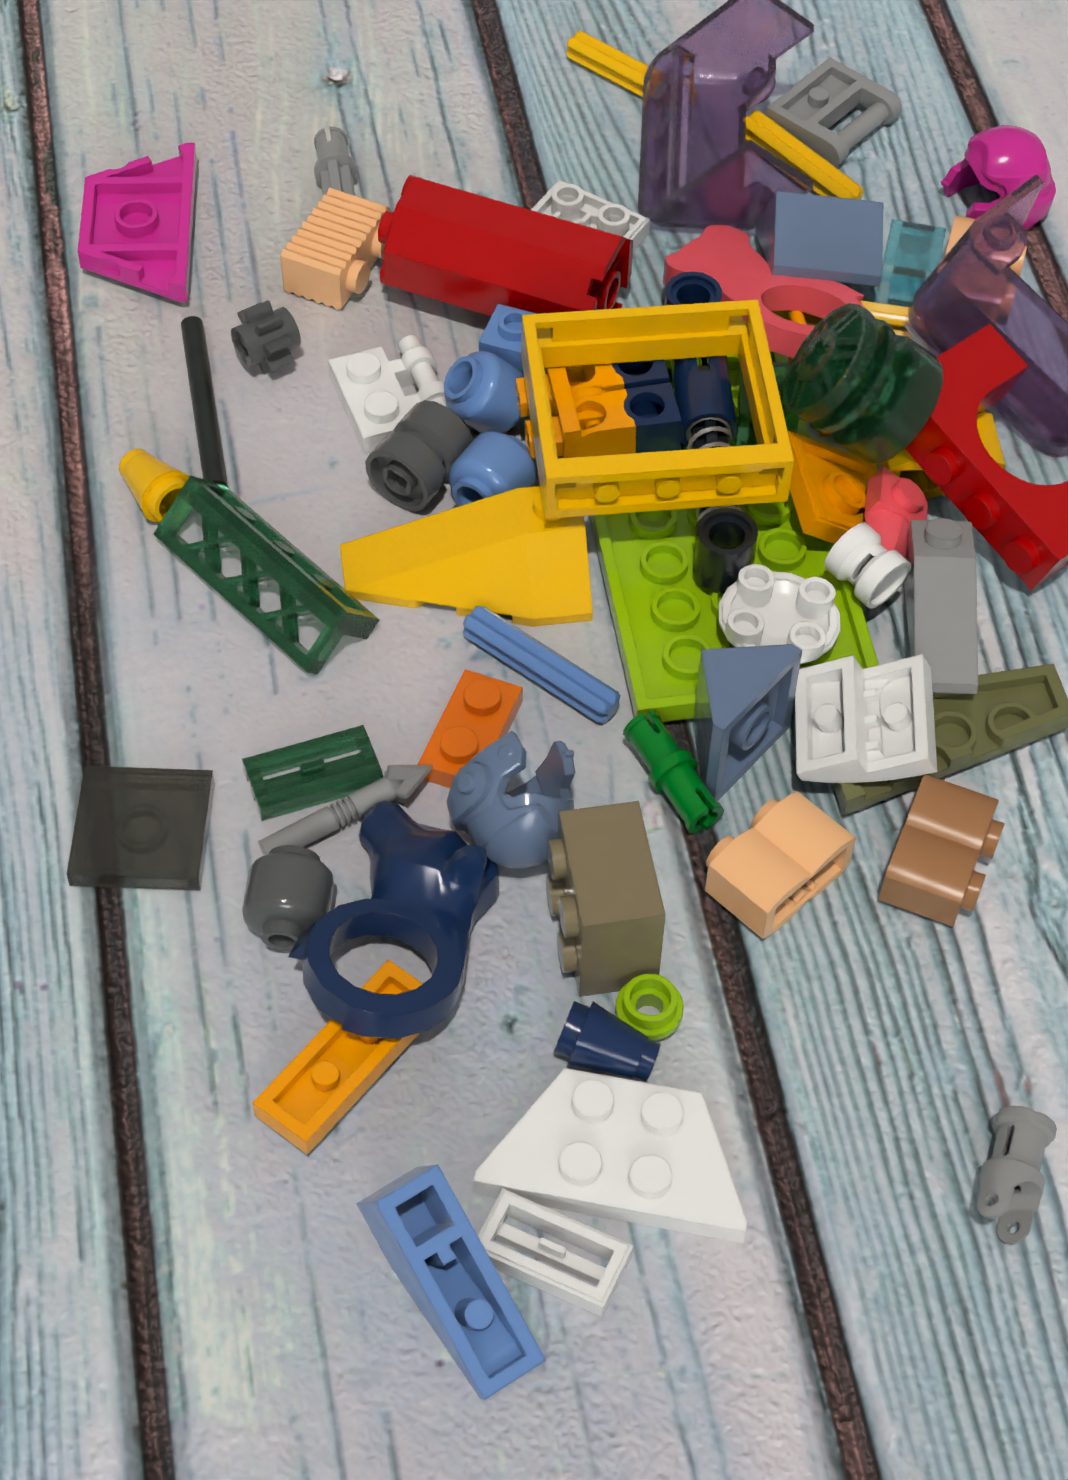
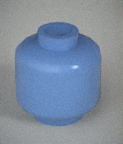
[444,350,524,433]
[449,431,537,506]

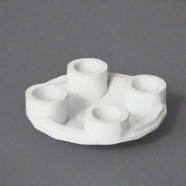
[718,564,840,664]

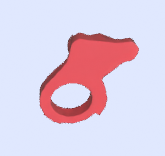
[663,225,868,361]

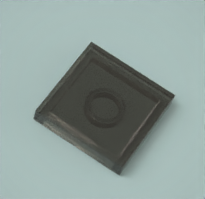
[66,766,215,891]

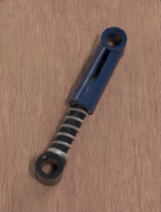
[664,272,758,594]

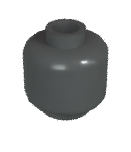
[242,845,334,950]

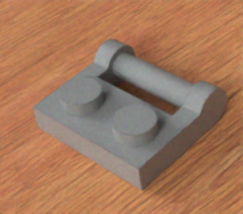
[766,58,902,167]

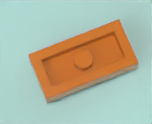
[418,669,523,788]

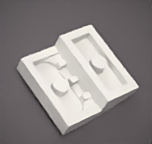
[795,654,937,783]

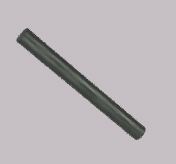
[181,316,228,496]

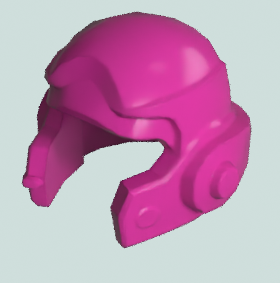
[941,125,1056,232]

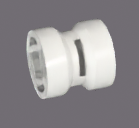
[825,522,911,609]

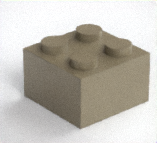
[546,801,666,997]

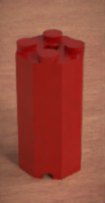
[378,175,634,316]

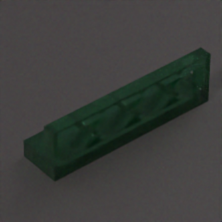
[153,475,380,674]

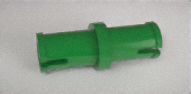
[623,710,724,834]

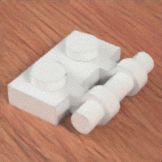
[328,335,446,454]

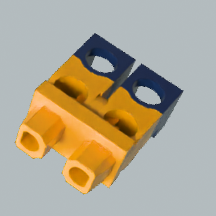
[515,360,682,459]

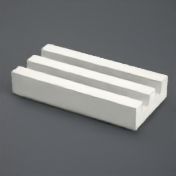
[478,1188,633,1318]

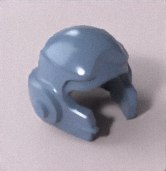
[447,731,576,869]

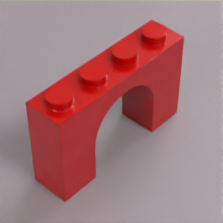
[874,323,1068,591]

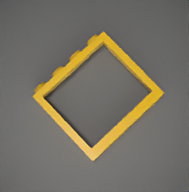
[521,299,794,519]

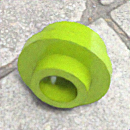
[615,974,684,1041]

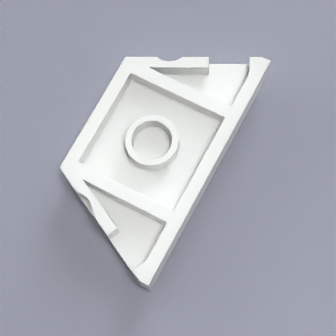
[473,1068,747,1244]

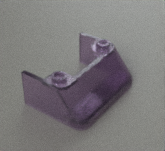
[638,0,814,231]
[908,174,1068,457]

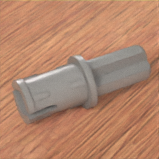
[314,126,356,196]

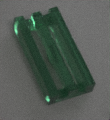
[242,725,383,821]

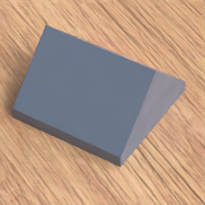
[755,191,884,286]
[693,644,802,802]

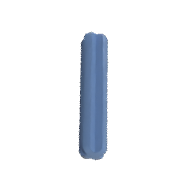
[463,606,620,723]

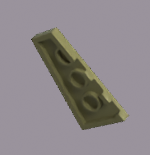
[833,664,1068,816]

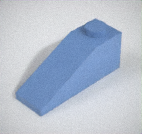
[356,1164,546,1400]

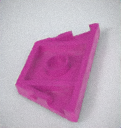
[77,143,197,302]

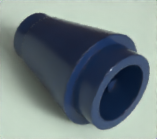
[554,1001,661,1082]

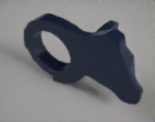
[288,801,499,1039]

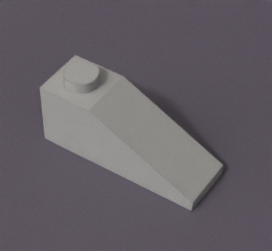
[904,518,978,694]

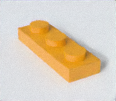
[252,959,423,1155]

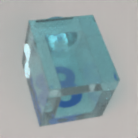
[876,219,946,310]

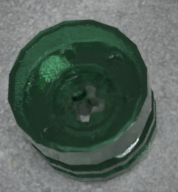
[783,303,943,464]

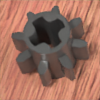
[231,300,301,374]

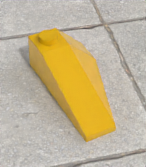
[340,486,593,627]

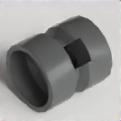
[365,400,473,512]

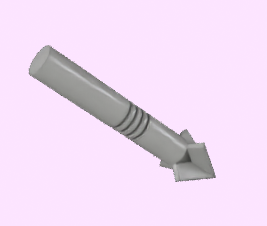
[258,765,433,855]

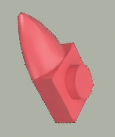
[864,466,928,558]

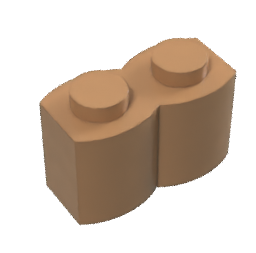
[878,774,1005,927]

